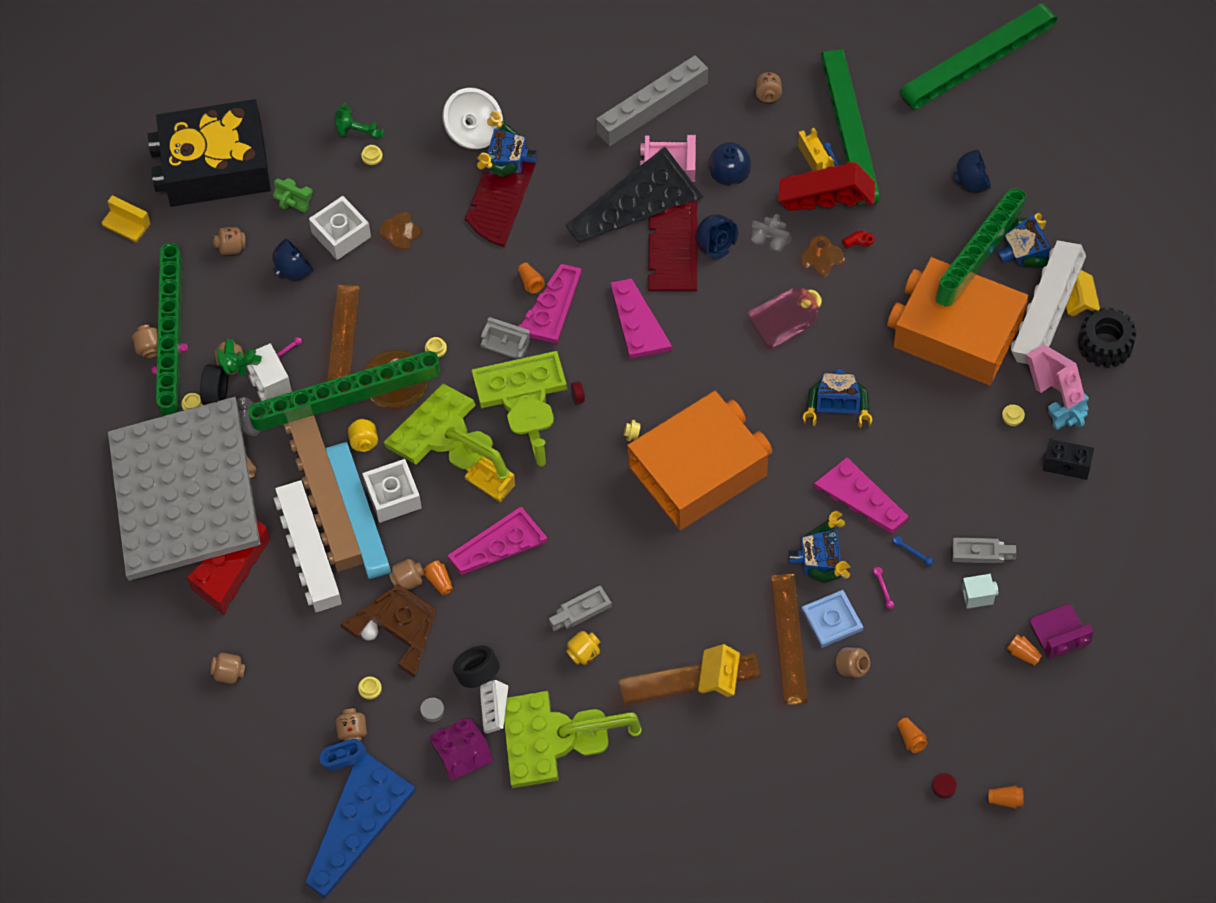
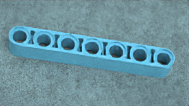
[325,442,391,580]

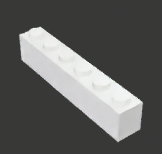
[1011,240,1086,364]
[274,480,342,612]

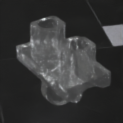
[751,214,791,252]

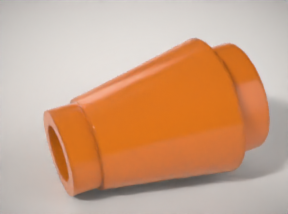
[518,263,545,294]
[424,560,454,596]
[1007,634,1043,666]
[897,717,928,753]
[989,785,1024,809]

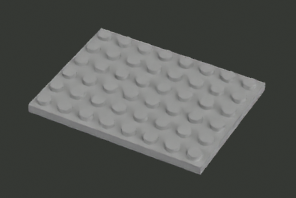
[108,397,261,581]

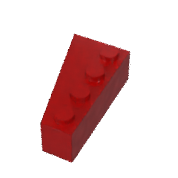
[778,162,875,211]
[187,520,270,615]

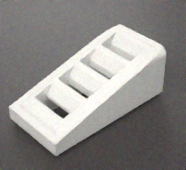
[480,680,508,734]

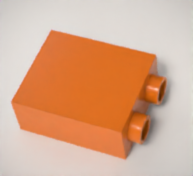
[887,257,1029,386]
[627,390,773,531]

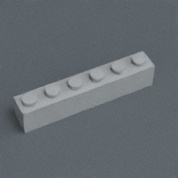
[596,55,708,146]

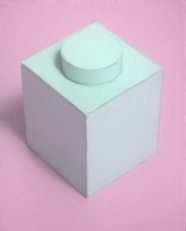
[962,574,998,609]

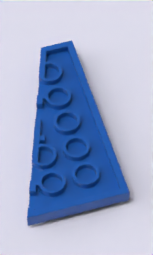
[306,753,416,899]

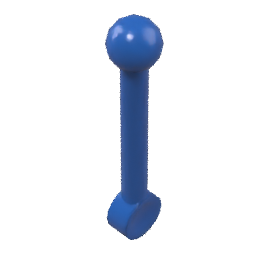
[823,142,840,167]
[893,536,933,566]

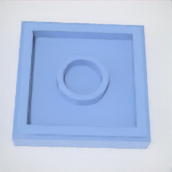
[801,590,863,648]

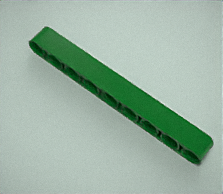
[900,3,1058,110]
[821,48,879,205]
[935,188,1026,306]
[156,243,183,417]
[248,351,440,431]

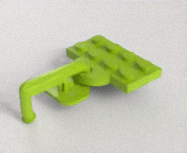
[472,351,567,467]
[384,384,509,479]
[504,691,642,788]

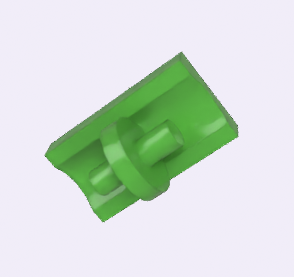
[273,178,313,213]

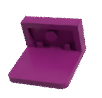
[1030,604,1094,659]
[429,718,493,781]

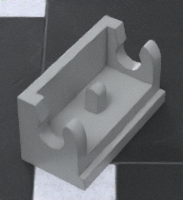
[481,317,530,359]

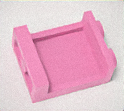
[640,135,696,182]
[1026,344,1085,409]

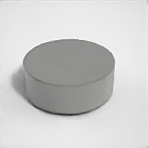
[421,698,444,722]

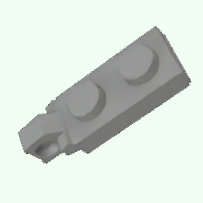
[952,538,1016,563]
[549,586,612,631]

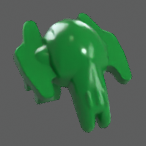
[334,103,385,139]
[217,339,262,376]

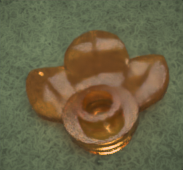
[380,212,423,249]
[801,235,845,277]

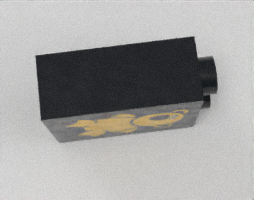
[147,99,271,207]

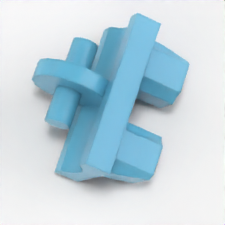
[1048,393,1089,430]

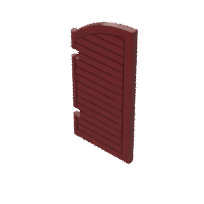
[464,162,536,247]
[648,202,697,291]

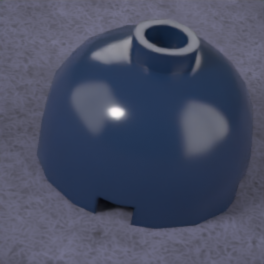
[709,143,751,185]
[954,149,991,193]
[695,214,738,259]
[272,238,314,281]

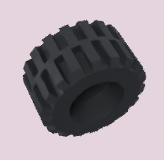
[1078,307,1136,368]

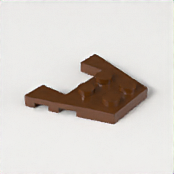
[340,584,436,677]

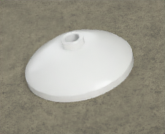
[442,88,503,150]

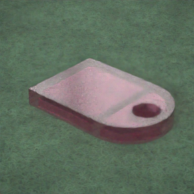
[748,288,819,350]

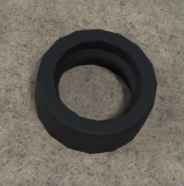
[200,364,228,405]
[453,646,500,688]

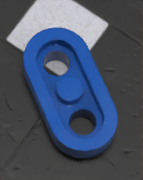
[319,739,366,771]

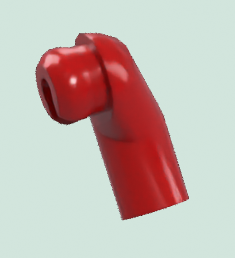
[842,230,875,249]

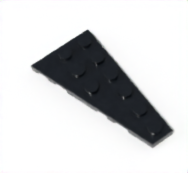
[565,147,703,242]

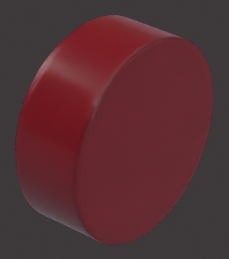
[570,382,585,405]
[932,773,957,799]

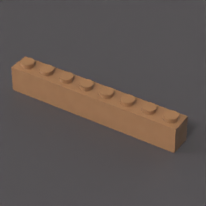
[283,415,363,572]

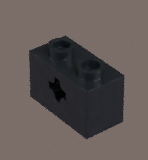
[1043,439,1094,480]

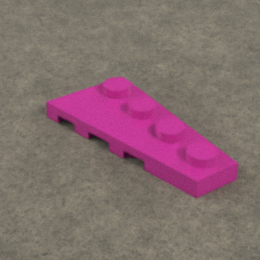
[518,264,582,344]
[611,278,672,359]
[814,458,909,534]
[448,507,548,575]

